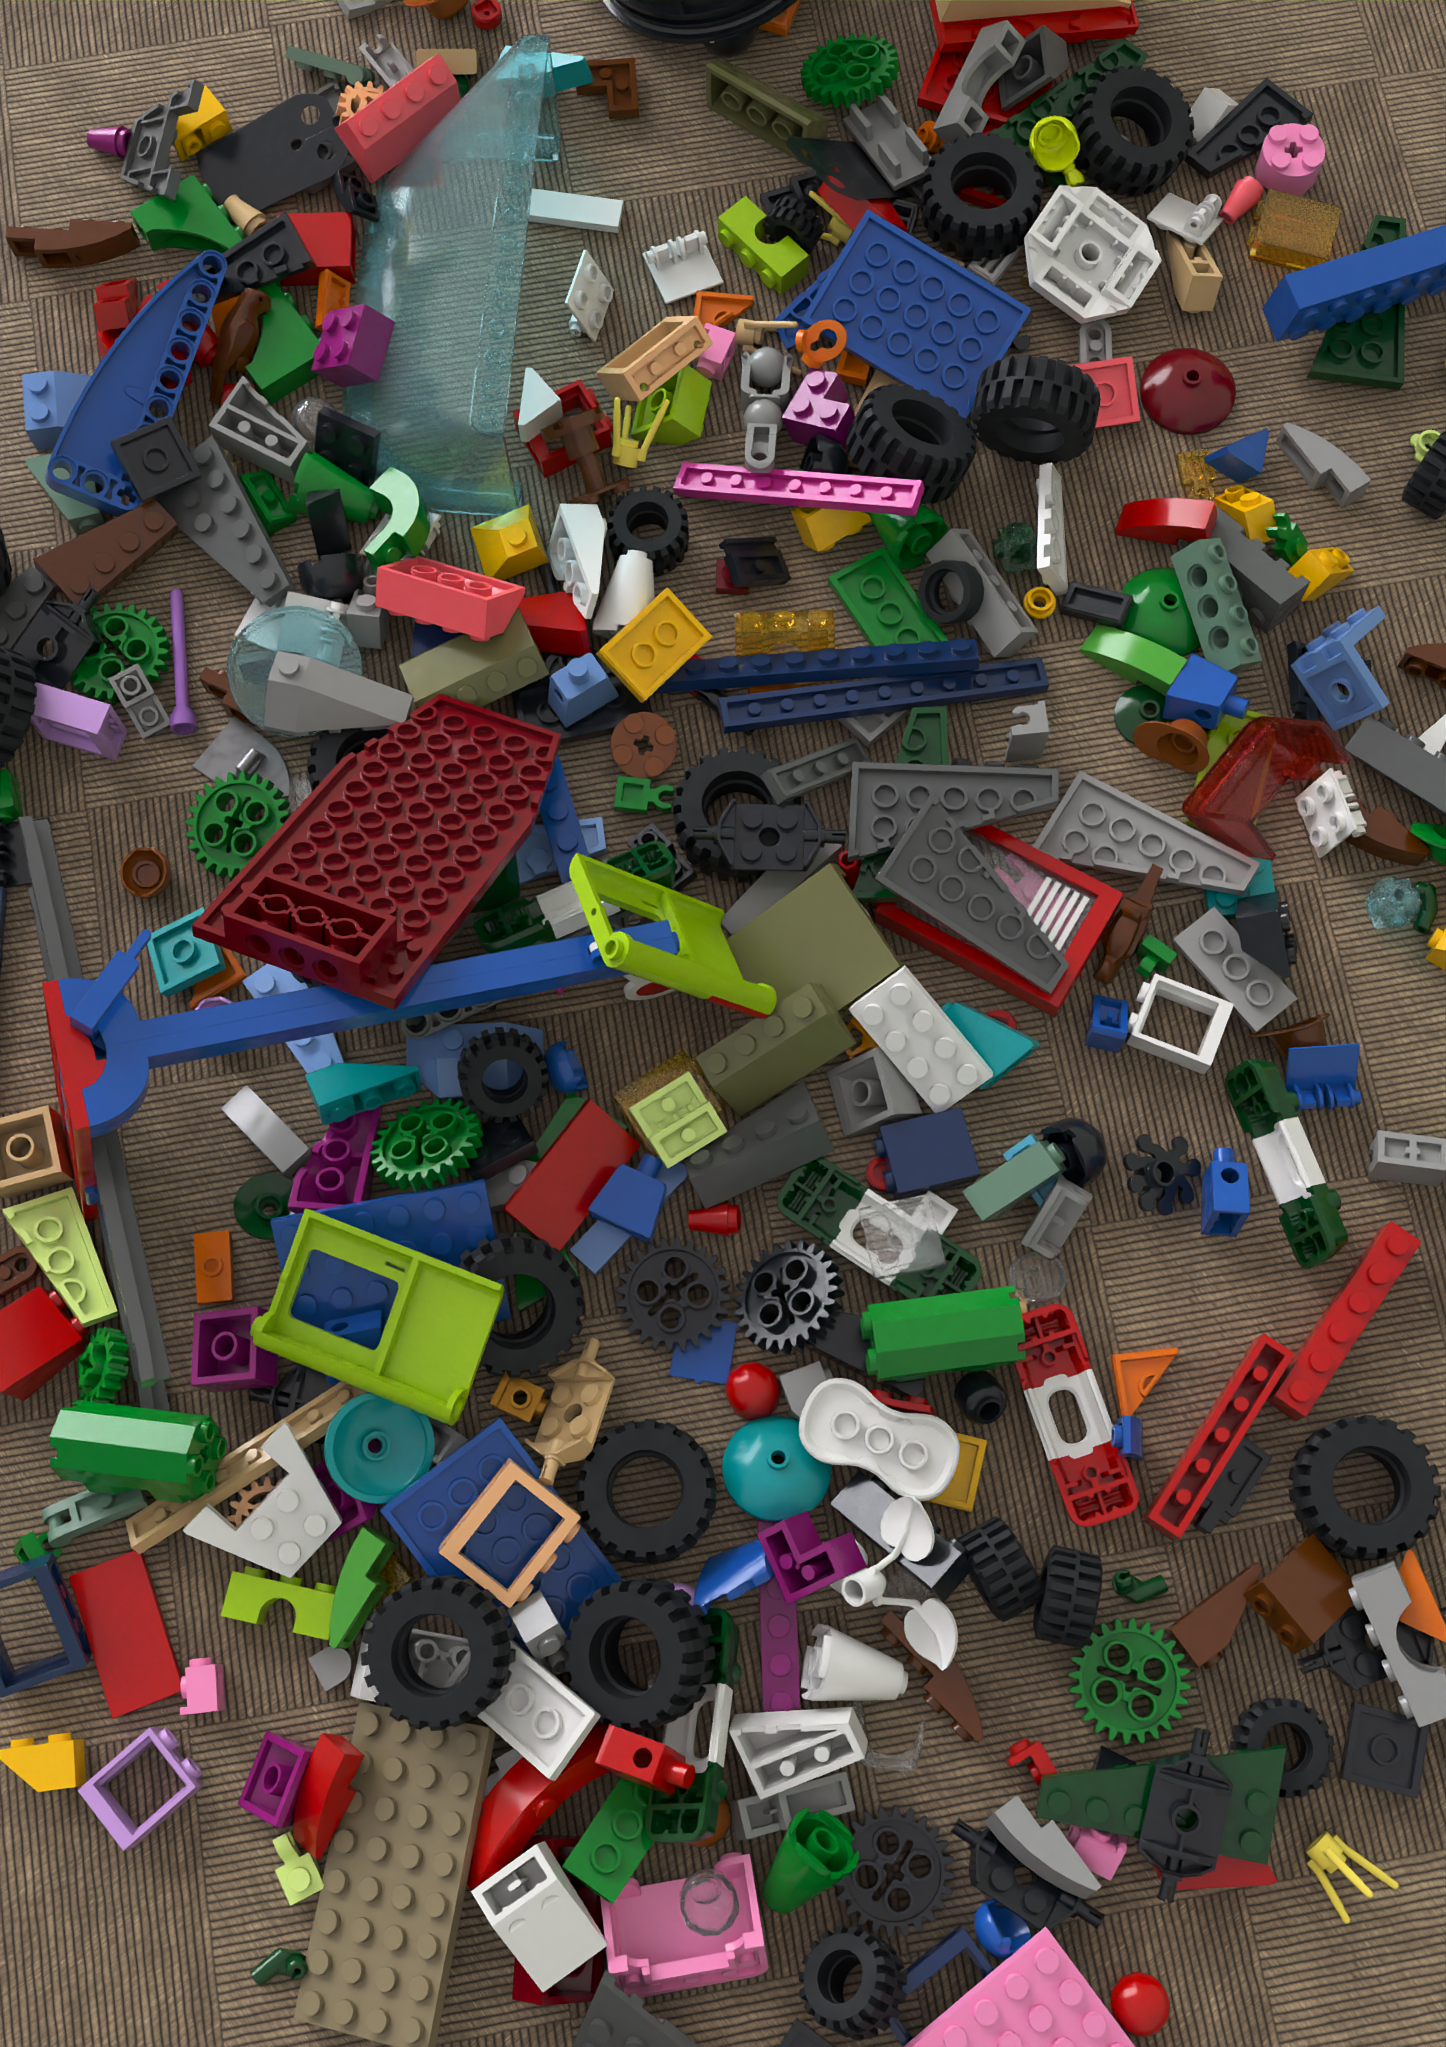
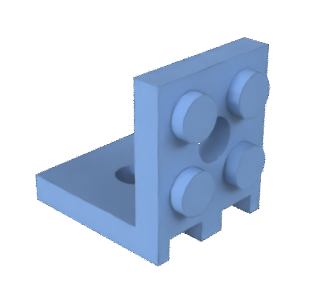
[1290,606,1390,732]

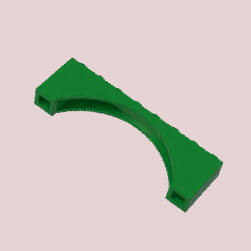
[130,174,321,405]

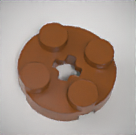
[610,712,677,779]

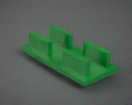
[562,1778,654,1905]

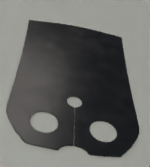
[195,94,349,225]
[787,136,913,200]

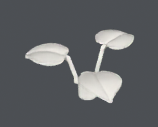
[829,1496,958,1670]

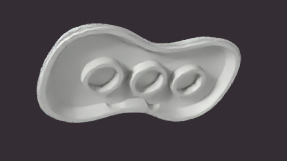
[799,1378,960,1501]

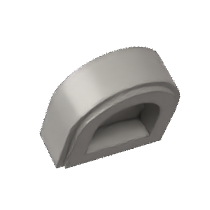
[308,1646,354,1692]

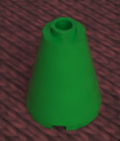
[287,450,380,524]
[867,504,948,570]
[762,1808,859,1914]

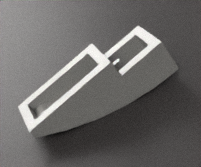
[1276,422,1371,508]
[221,1085,312,1179]
[728,1771,856,1840]
[984,1796,1102,1899]

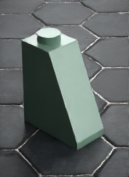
[25,453,108,535]
[962,1140,1067,1221]

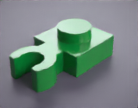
[1266,513,1308,568]
[614,776,674,815]

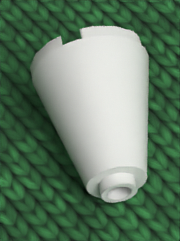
[592,550,655,639]
[801,1624,908,1701]

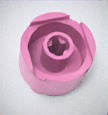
[1255,123,1325,200]

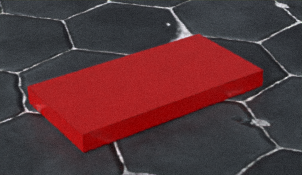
[502,1099,641,1251]
[69,1551,182,1719]

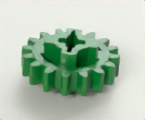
[77,1327,129,1404]

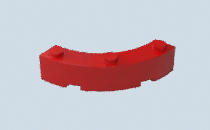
[467,1721,629,1890]

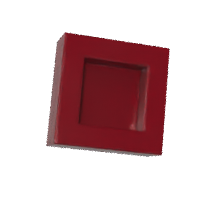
[716,559,748,595]

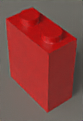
[277,212,357,286]

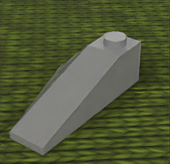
[263,651,414,736]

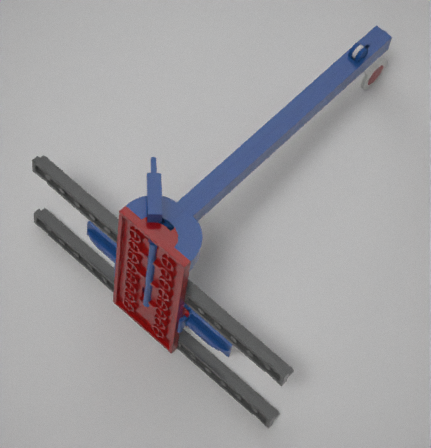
[18,815,680,1411]

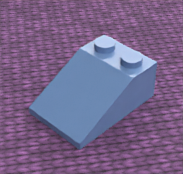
[22,370,92,451]

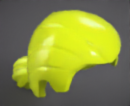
[1029,116,1084,187]

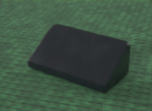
[306,489,352,561]

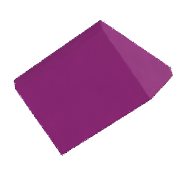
[237,1730,314,1829]

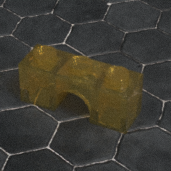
[734,610,835,657]

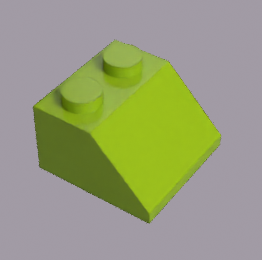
[630,365,712,446]

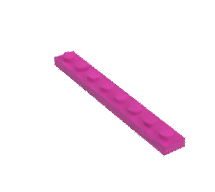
[673,462,925,516]

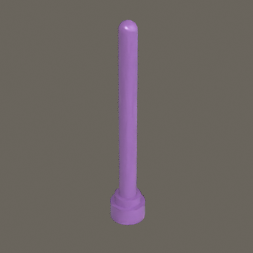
[170,589,197,735]

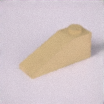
[1166,230,1223,313]

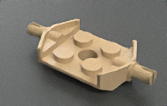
[524,1337,616,1486]

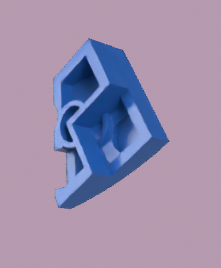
[694,1539,774,1615]

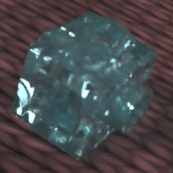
[1366,877,1420,929]

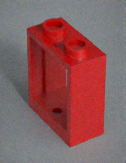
[512,379,613,478]

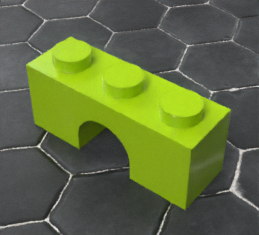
[718,196,809,295]
[221,1566,337,1640]

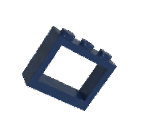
[0,1552,92,1698]
[889,1924,994,2046]

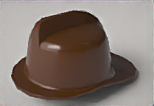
[1248,1013,1330,1060]

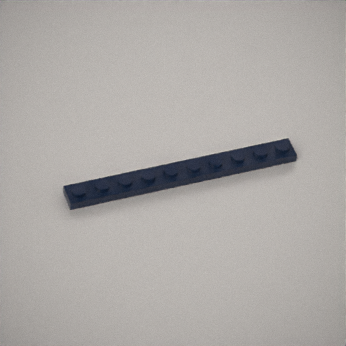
[653,638,979,694]
[718,657,1049,734]

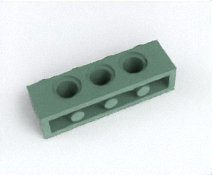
[1170,538,1263,675]

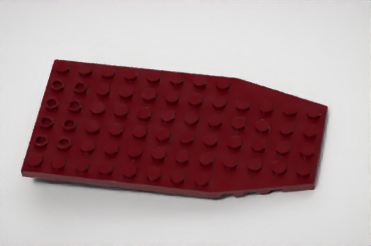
[192,694,561,1010]

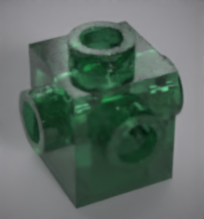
[992,522,1038,572]

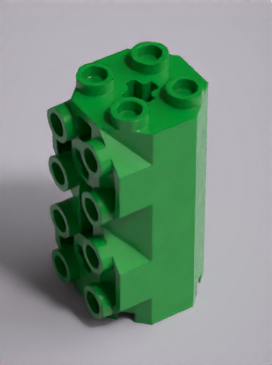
[860,1286,1026,1382]
[50,1400,227,1504]

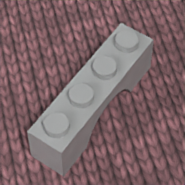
[932,20,1026,145]
[1348,1560,1446,1728]

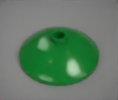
[1119,567,1201,657]

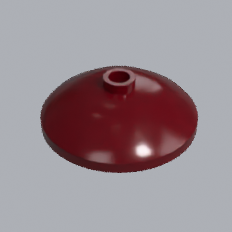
[1140,348,1236,435]

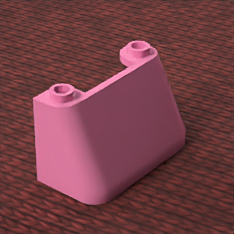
[600,1852,769,1998]

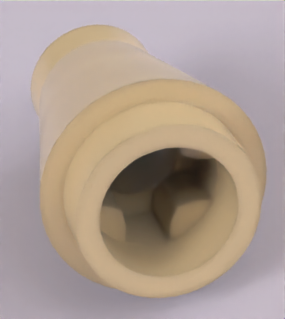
[223,195,268,237]

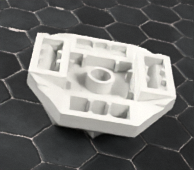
[1024,185,1162,324]

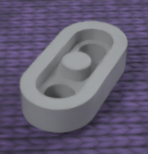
[1078,319,1112,364]

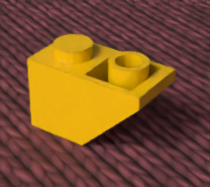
[173,85,232,161]
[1214,485,1276,543]
[791,506,872,552]
[1288,547,1355,602]
[0,1732,86,1792]

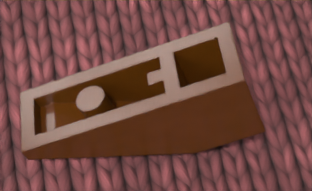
[1164,1563,1263,1669]

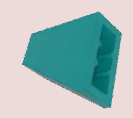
[941,1002,1042,1090]

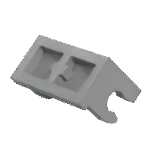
[359,34,414,88]
[1004,700,1050,762]
[1367,1130,1446,1187]
[1021,1175,1093,1259]

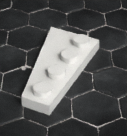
[1036,462,1068,596]

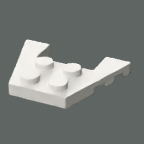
[183,1421,342,1578]

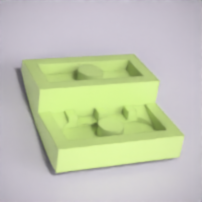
[628,1071,728,1169]

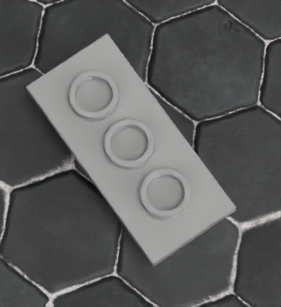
[843,93,932,191]
[1172,907,1298,1034]

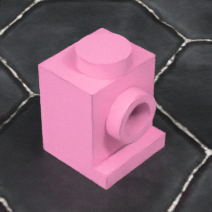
[695,323,736,381]
[180,1657,226,1715]
[1066,1824,1128,1881]

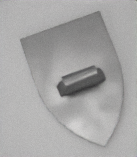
[192,717,291,800]

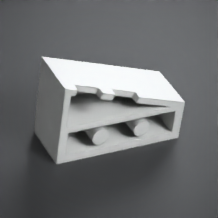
[729,1707,868,1800]

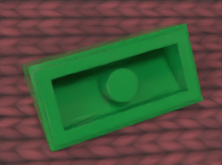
[238,470,298,536]

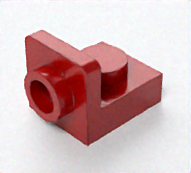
[1004,1737,1058,1786]

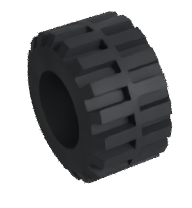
[1402,430,1446,520]
[607,486,689,577]
[457,1027,549,1123]
[956,1516,1043,1622]
[1033,1545,1103,1649]
[1230,1698,1335,1798]
[799,1926,907,2040]

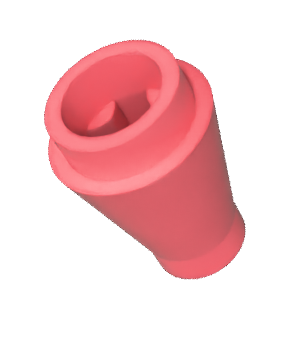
[1219,176,1264,225]

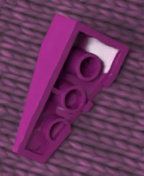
[288,1104,383,1214]

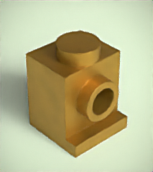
[489,1370,550,1425]

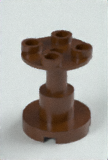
[540,405,630,504]

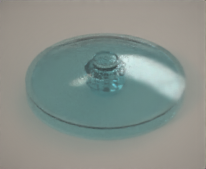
[227,606,363,737]

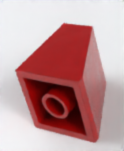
[0,1286,91,1401]

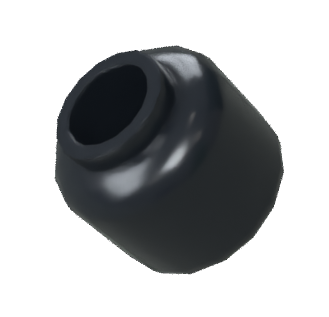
[954,1371,1007,1425]

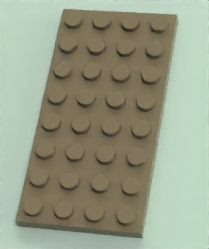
[293,1701,496,2047]

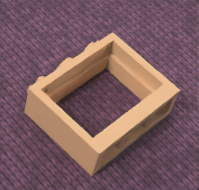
[596,316,714,401]
[438,1458,581,1608]

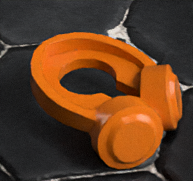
[795,320,848,369]

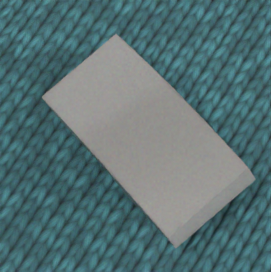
[108,663,170,740]

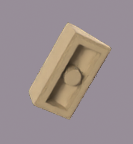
[416,49,480,74]

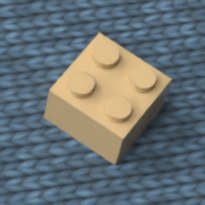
[0,1105,74,1199]

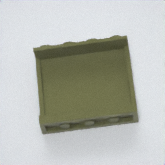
[726,863,908,1020]

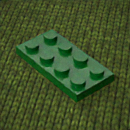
[828,547,948,647]

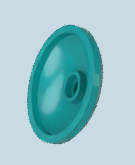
[324,1392,435,1504]
[722,1416,831,1523]

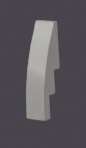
[721,826,842,935]

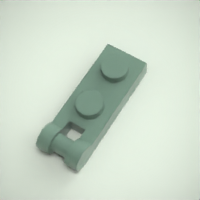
[285,45,375,87]
[41,1489,149,1548]

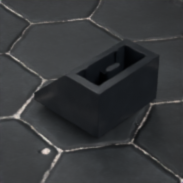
[1235,891,1298,978]

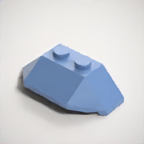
[406,1022,544,1099]

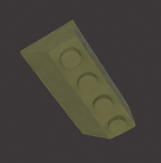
[705,61,828,166]
[399,607,549,708]
[695,983,857,1116]

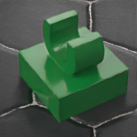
[1136,933,1178,979]
[13,1531,62,1582]

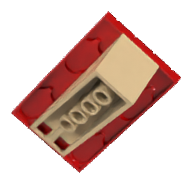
[929,0,1140,52]

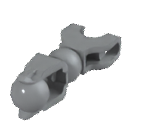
[741,347,794,473]

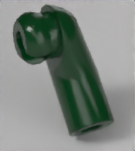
[1412,881,1438,934]
[1112,1569,1168,1604]
[250,1948,307,1987]

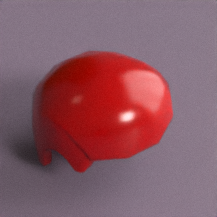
[725,1361,781,1421]
[1110,1971,1170,2038]

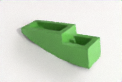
[1079,624,1187,696]
[329,1527,399,1649]

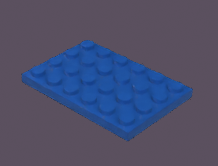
[801,209,1032,419]
[270,1179,512,1330]
[380,1416,623,1660]

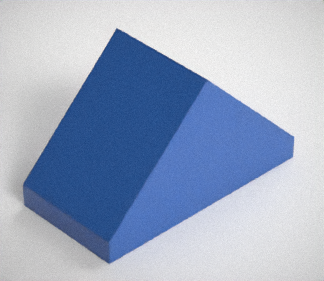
[1204,428,1269,483]
[1084,994,1128,1053]

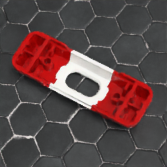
[1014,1304,1139,1527]

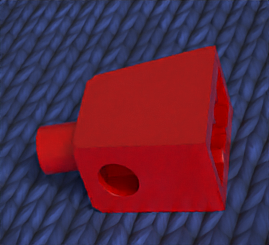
[595,1724,695,1795]

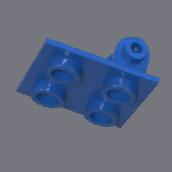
[1285,1043,1361,1112]

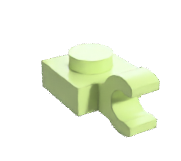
[272,1830,324,1906]

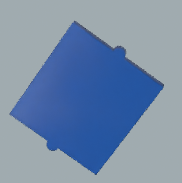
[669,1314,738,1385]

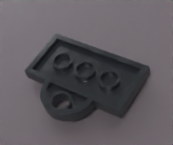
[512,647,653,744]

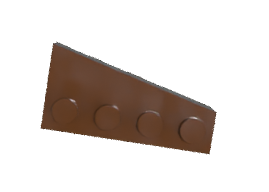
[33,499,178,606]

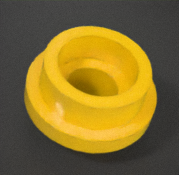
[1023,587,1056,619]

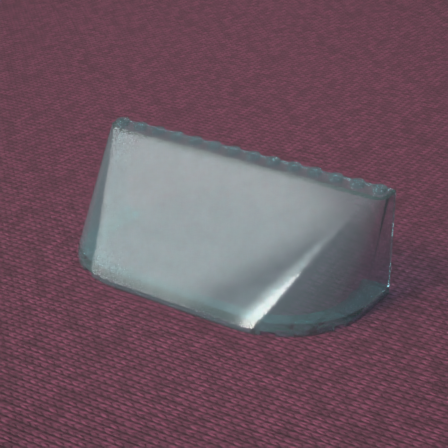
[342,34,562,516]

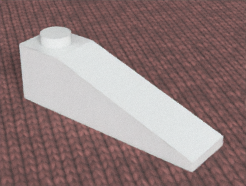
[547,504,607,619]

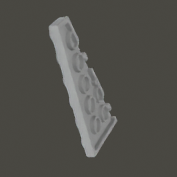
[1033,771,1261,896]

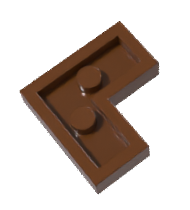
[576,58,639,119]

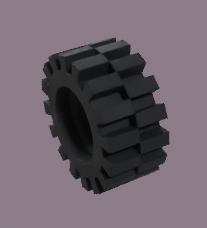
[763,197,824,255]

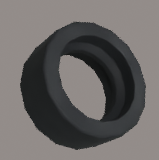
[918,560,984,624]

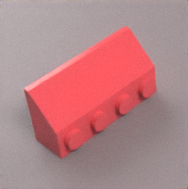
[334,53,463,184]
[375,555,525,642]

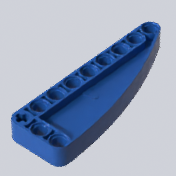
[45,250,227,517]

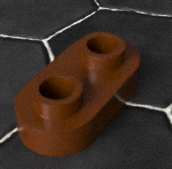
[0,1246,41,1299]

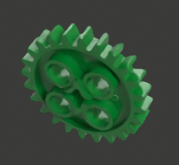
[800,32,900,109]
[70,602,171,706]
[185,771,292,879]
[370,1098,484,1192]
[1067,1618,1191,1744]

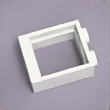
[1126,973,1234,1075]

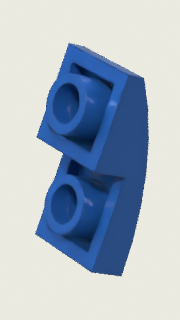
[1111,1415,1143,1461]

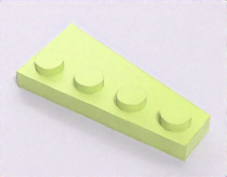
[2,1187,118,1327]

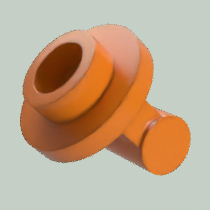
[916,120,945,154]

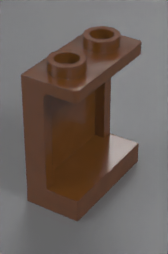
[1244,1533,1354,1654]

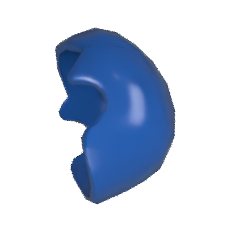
[544,1041,589,1094]
[974,1899,1032,1960]

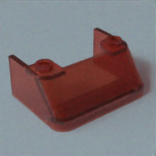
[1182,716,1351,861]

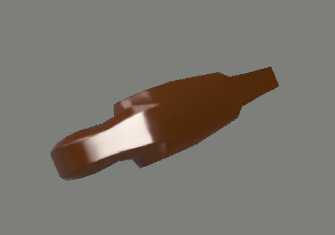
[210,288,271,404]
[1093,864,1164,984]

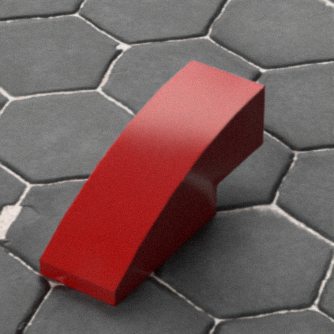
[93,278,138,331]
[1114,498,1218,545]
[293,1733,365,1859]

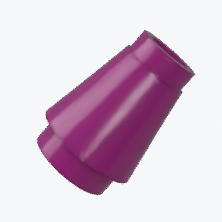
[87,126,131,158]

